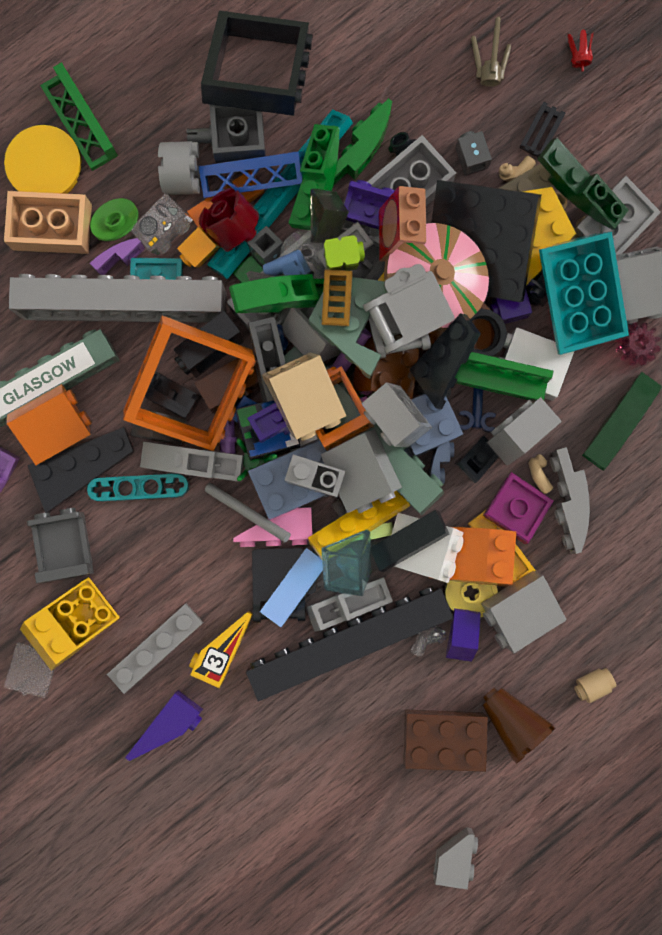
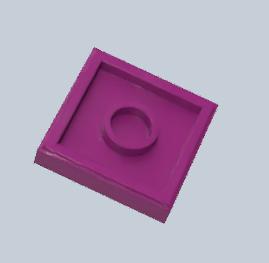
[483,472,554,545]

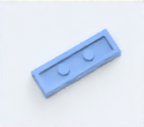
[260,548,328,628]

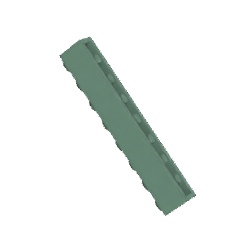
[284,346,444,516]

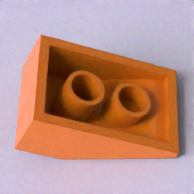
[429,527,516,587]

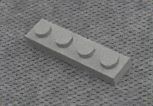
[107,603,204,694]

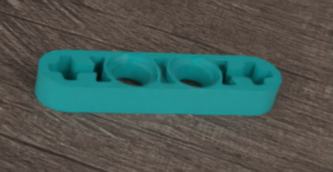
[87,474,190,502]

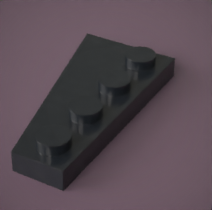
[27,427,135,513]

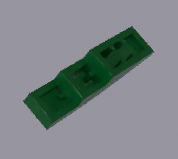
[582,372,662,471]

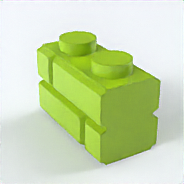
[324,235,365,271]

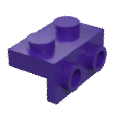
[341,180,395,230]

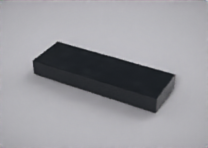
[370,510,450,572]

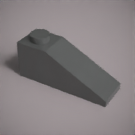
[248,317,286,402]

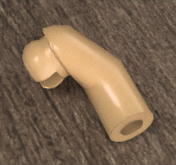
[499,156,536,182]
[528,454,553,494]

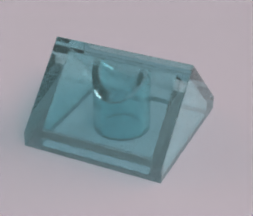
[321,529,372,596]

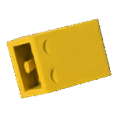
[20,577,120,671]

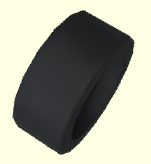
[470,309,507,357]

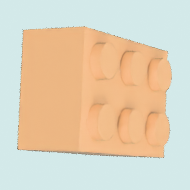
[4,191,92,254]

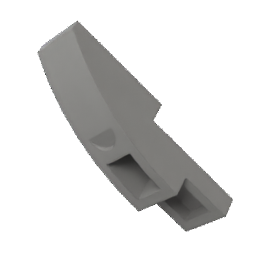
[140,442,244,481]
[550,447,590,554]

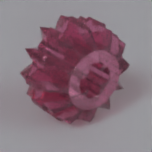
[616,322,661,366]

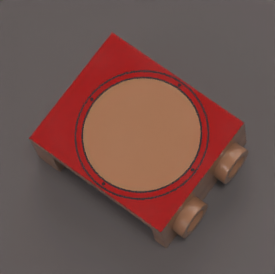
[379,186,426,262]

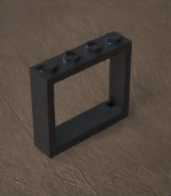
[201,11,313,116]

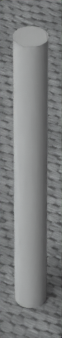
[205,483,291,542]

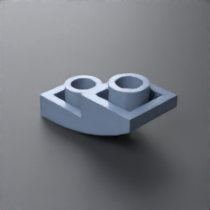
[429,442,454,484]

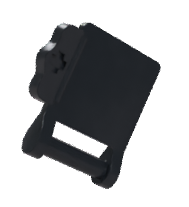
[252,548,317,623]

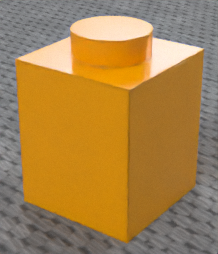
[177,227,220,268]

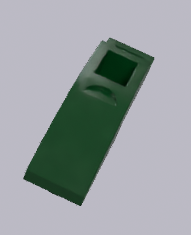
[537,138,629,230]

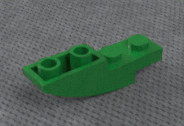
[333,99,392,187]
[288,124,340,231]
[229,274,324,313]

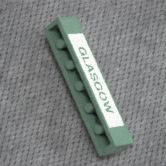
[0,329,120,428]

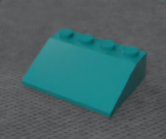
[539,232,629,355]

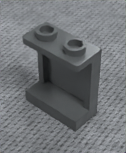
[27,508,94,583]

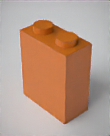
[7,384,92,465]

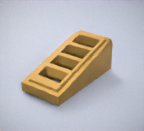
[322,269,353,326]

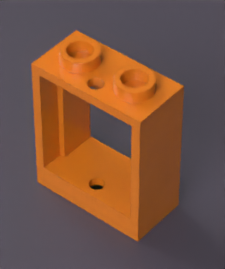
[316,366,374,451]

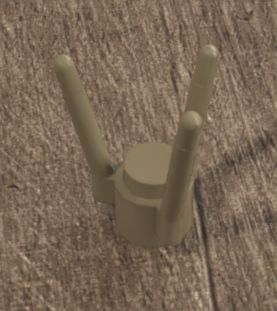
[471,17,511,87]

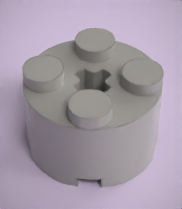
[158,141,201,195]

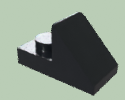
[454,435,499,483]

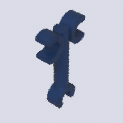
[459,388,496,433]

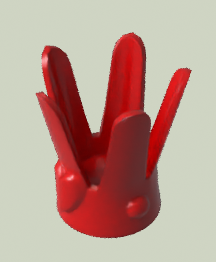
[567,29,594,72]

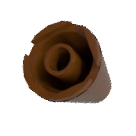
[482,687,556,764]

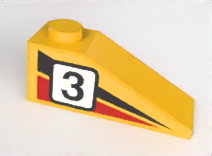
[189,611,253,688]

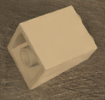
[262,352,346,441]

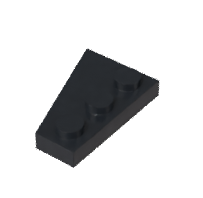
[410,313,481,409]

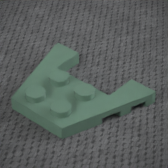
[308,277,387,379]

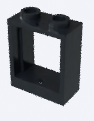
[173,311,244,378]

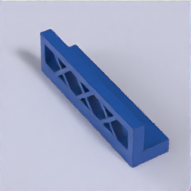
[198,151,304,198]

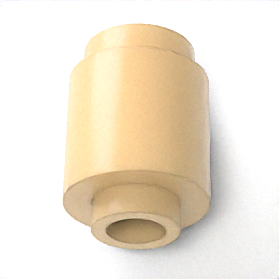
[574,668,616,704]

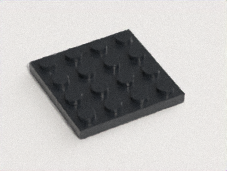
[431,180,542,302]

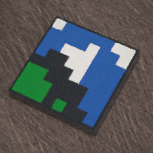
[235,400,301,461]

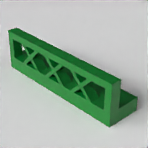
[40,62,118,171]
[455,352,554,402]

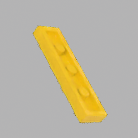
[308,490,410,562]

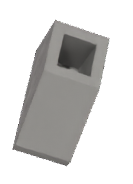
[285,454,345,497]
[433,827,478,890]

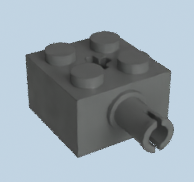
[187,104,266,164]

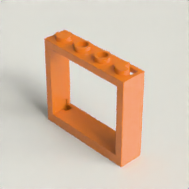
[123,315,256,451]

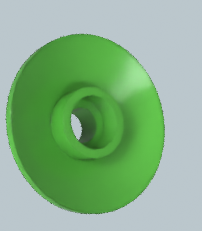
[90,198,138,241]

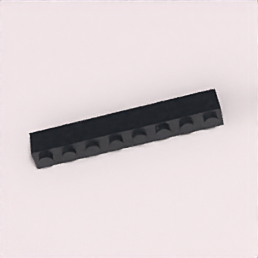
[246,586,453,702]

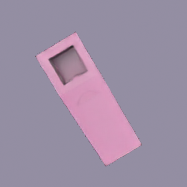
[233,508,313,547]

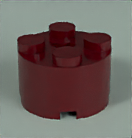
[199,188,259,252]

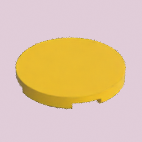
[4,125,82,194]

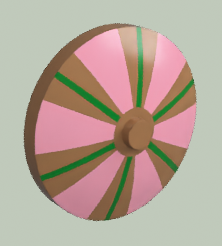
[384,223,489,330]

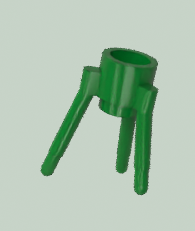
[237,438,277,481]

